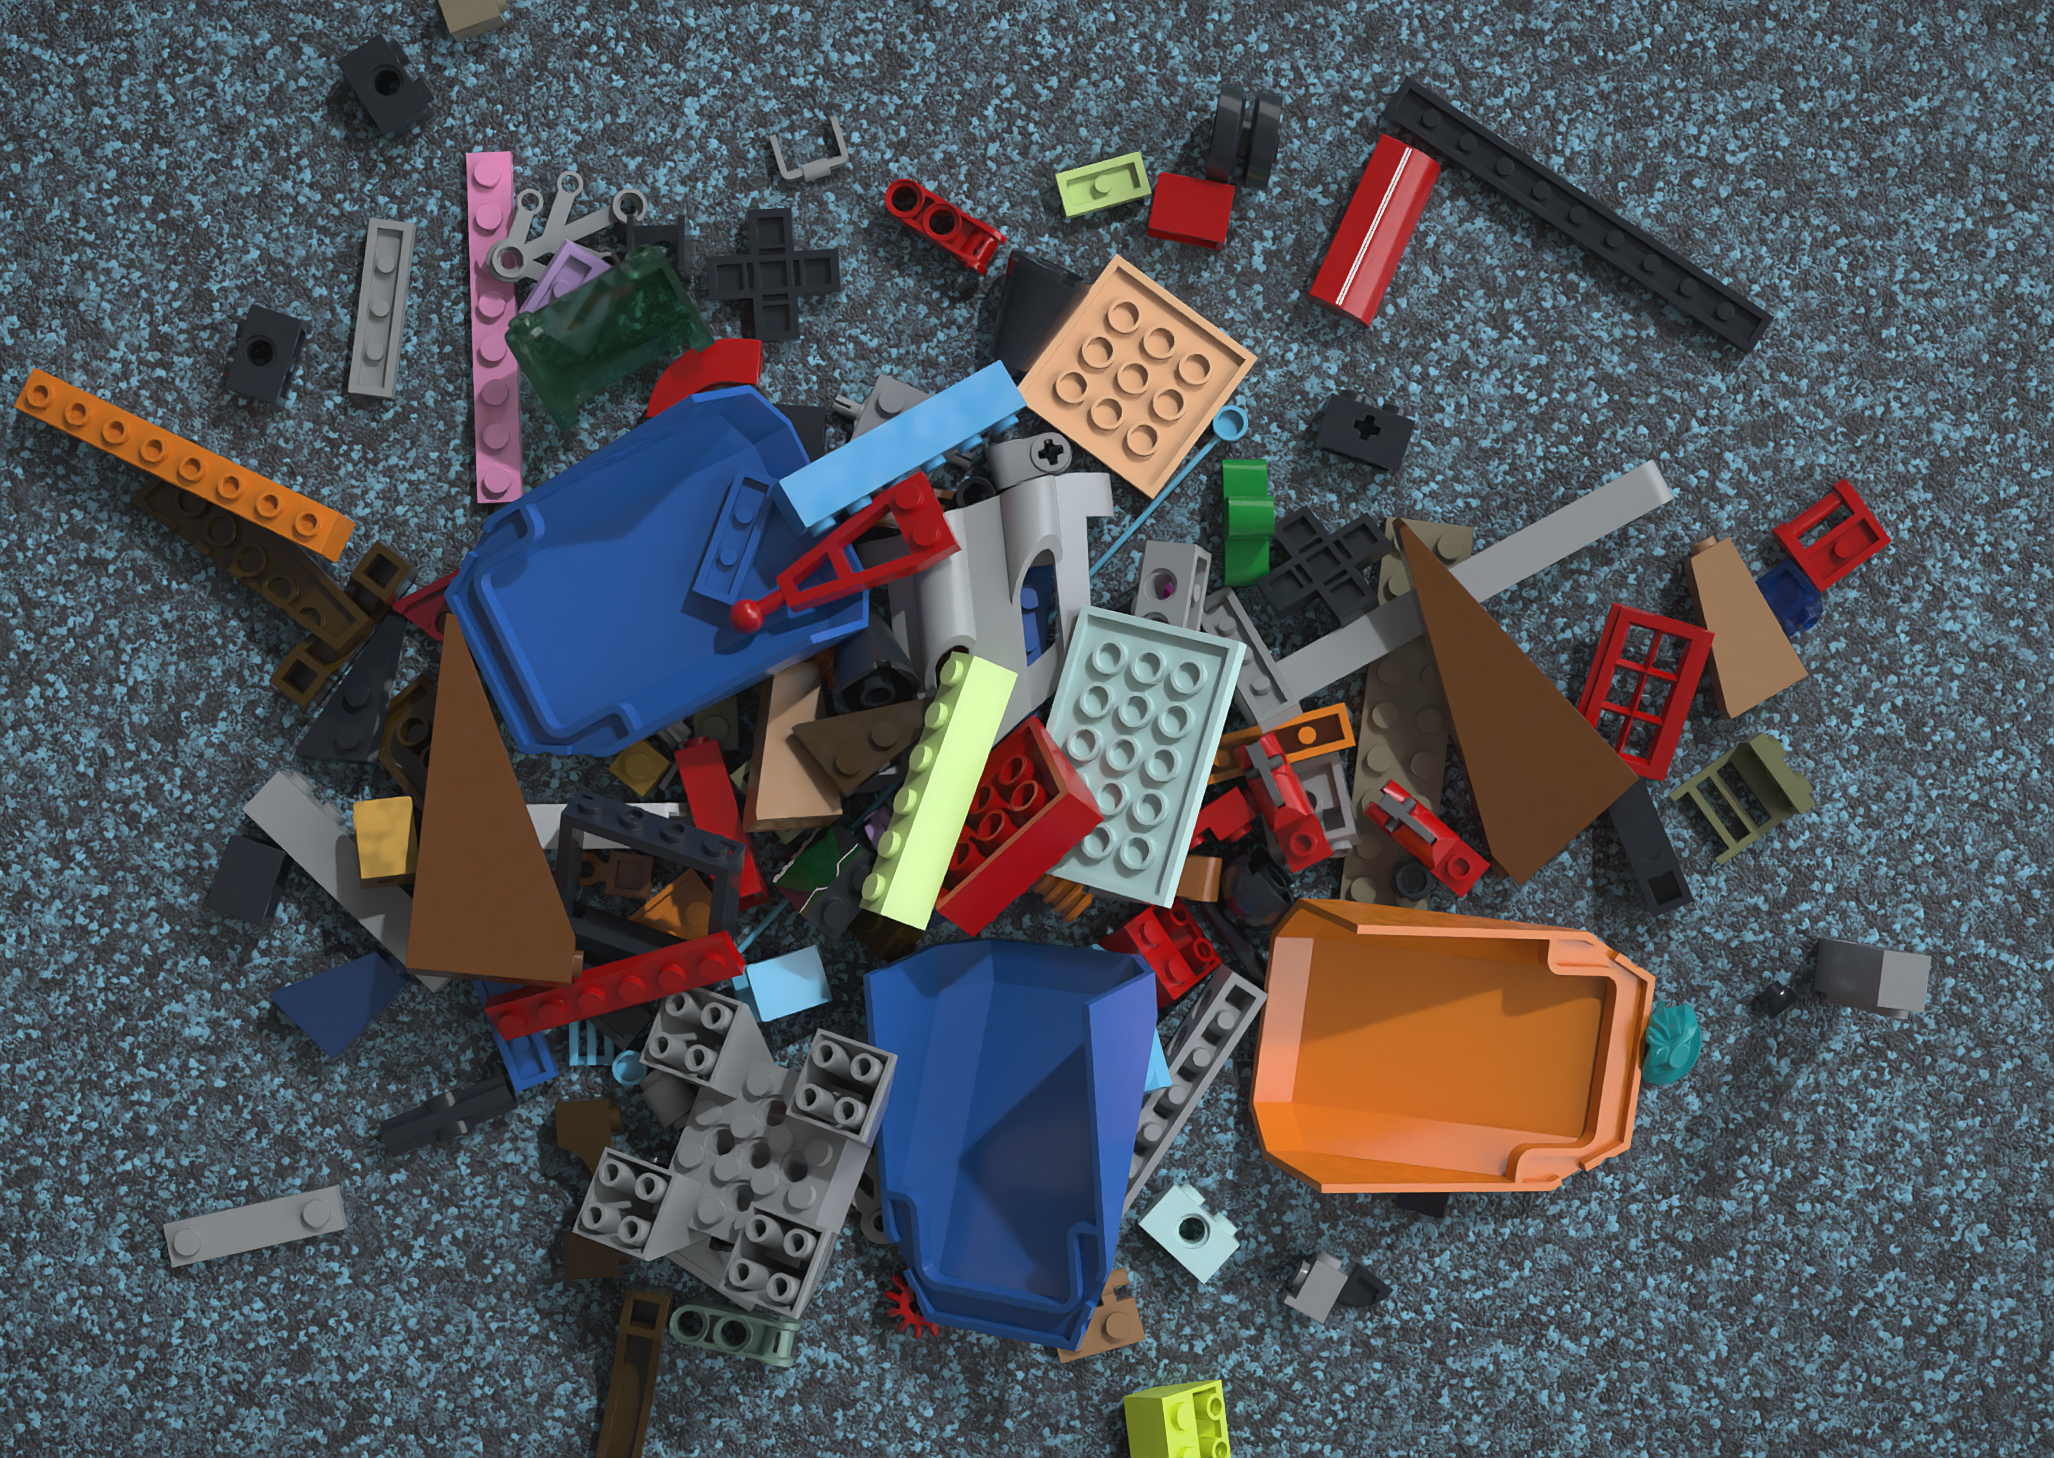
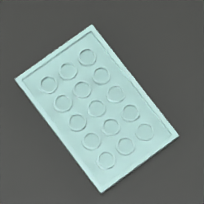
[1045,604,1247,909]

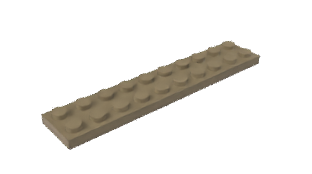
[1338,517,1474,910]

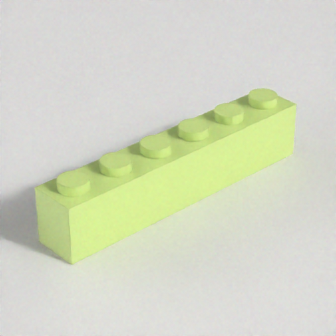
[859,651,1018,930]

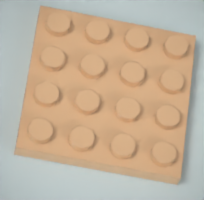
[1017,254,1258,500]

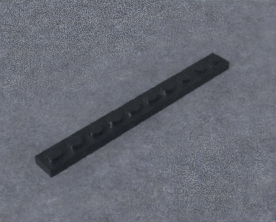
[1381,76,1774,356]

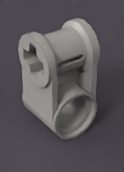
[985,432,1072,492]

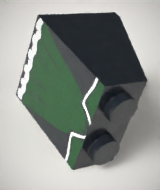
[771,820,878,941]

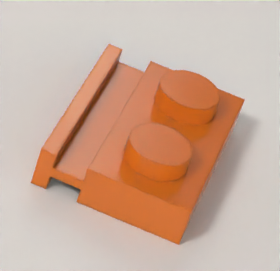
[627,868,713,941]

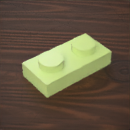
[1055,151,1152,219]

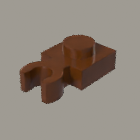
[580,850,657,900]

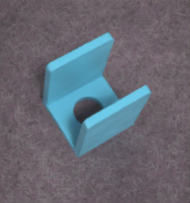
[730,945,833,1023]

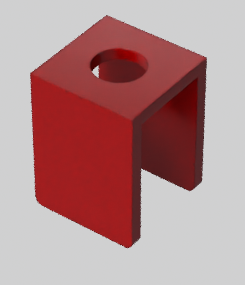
[1147,172,1235,251]

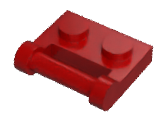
[1771,478,1892,594]

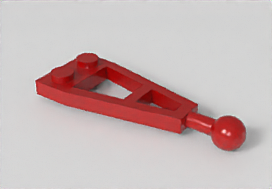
[728,470,962,635]

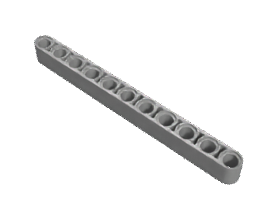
[1233,459,1674,727]

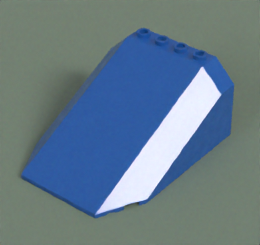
[443,385,869,757]
[863,937,1158,1351]

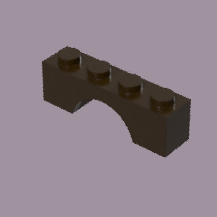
[269,540,421,709]
[555,1095,631,1280]

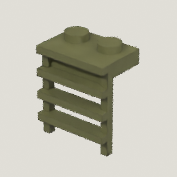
[1667,732,1815,866]

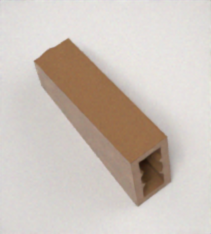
[1682,535,1808,720]
[743,661,842,833]

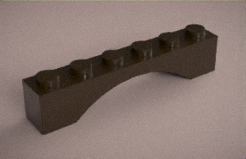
[595,1281,676,1458]

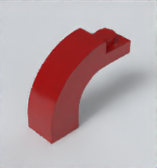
[646,338,764,419]

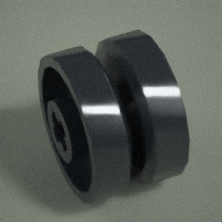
[1205,84,1283,192]

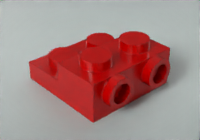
[1188,786,1262,851]

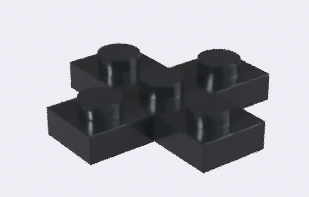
[706,207,842,343]
[1256,505,1393,629]

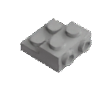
[1261,752,1362,869]

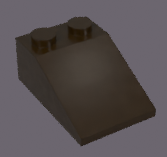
[378,673,437,814]

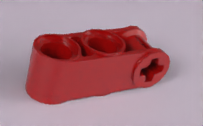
[885,178,1008,277]

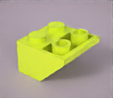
[1123,1380,1231,1458]

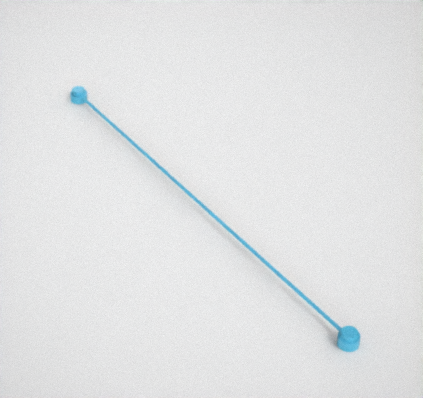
[612,405,1248,1086]

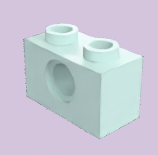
[1137,1180,1240,1284]

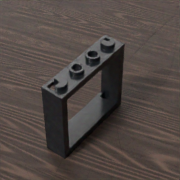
[555,789,746,992]

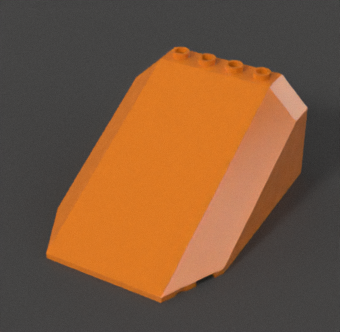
[1248,898,1656,1193]

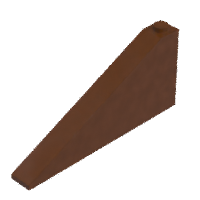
[1392,517,1640,886]
[405,613,584,989]

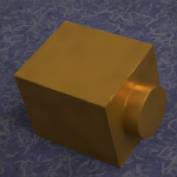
[608,739,674,797]

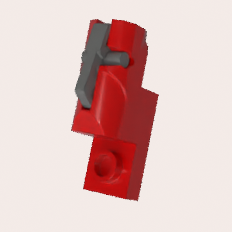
[1233,732,1335,873]
[1362,779,1490,898]

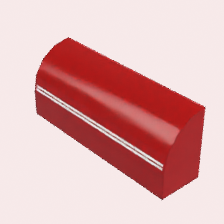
[1306,133,1442,328]

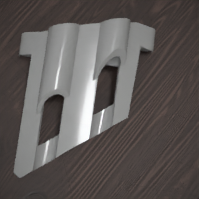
[857,473,1114,768]

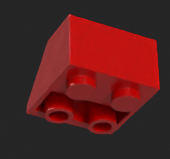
[1095,896,1223,1010]

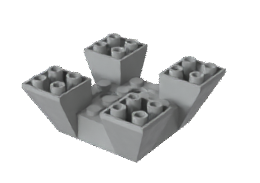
[572,987,898,1319]

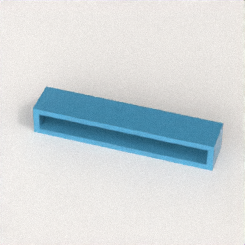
[769,360,1027,538]

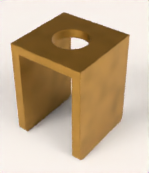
[352,796,418,889]

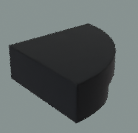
[1335,1262,1393,1307]

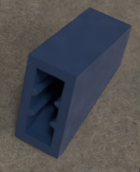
[270,950,415,1059]

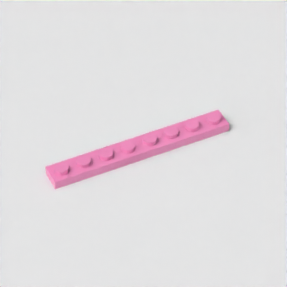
[466,151,524,504]

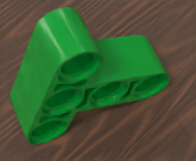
[1221,459,1275,587]

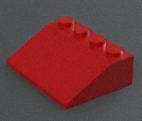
[935,715,1104,937]

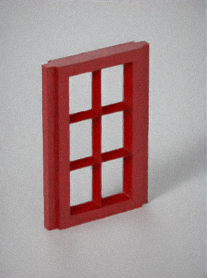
[1576,602,1715,781]

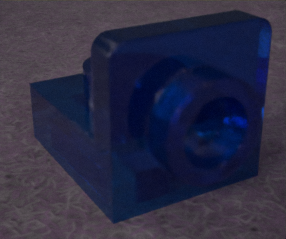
[1755,558,1824,637]

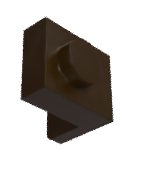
[847,909,922,963]

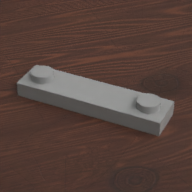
[348,218,416,399]
[1201,587,1303,734]
[163,1184,348,1268]

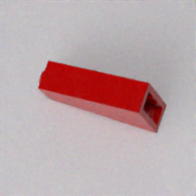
[674,736,772,912]

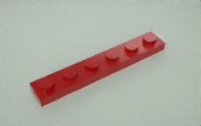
[484,930,746,1041]

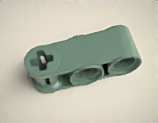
[670,1298,802,1367]

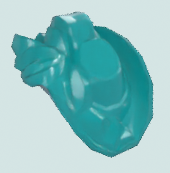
[1641,1000,1703,1085]

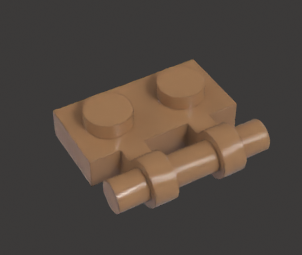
[1057,1267,1146,1364]

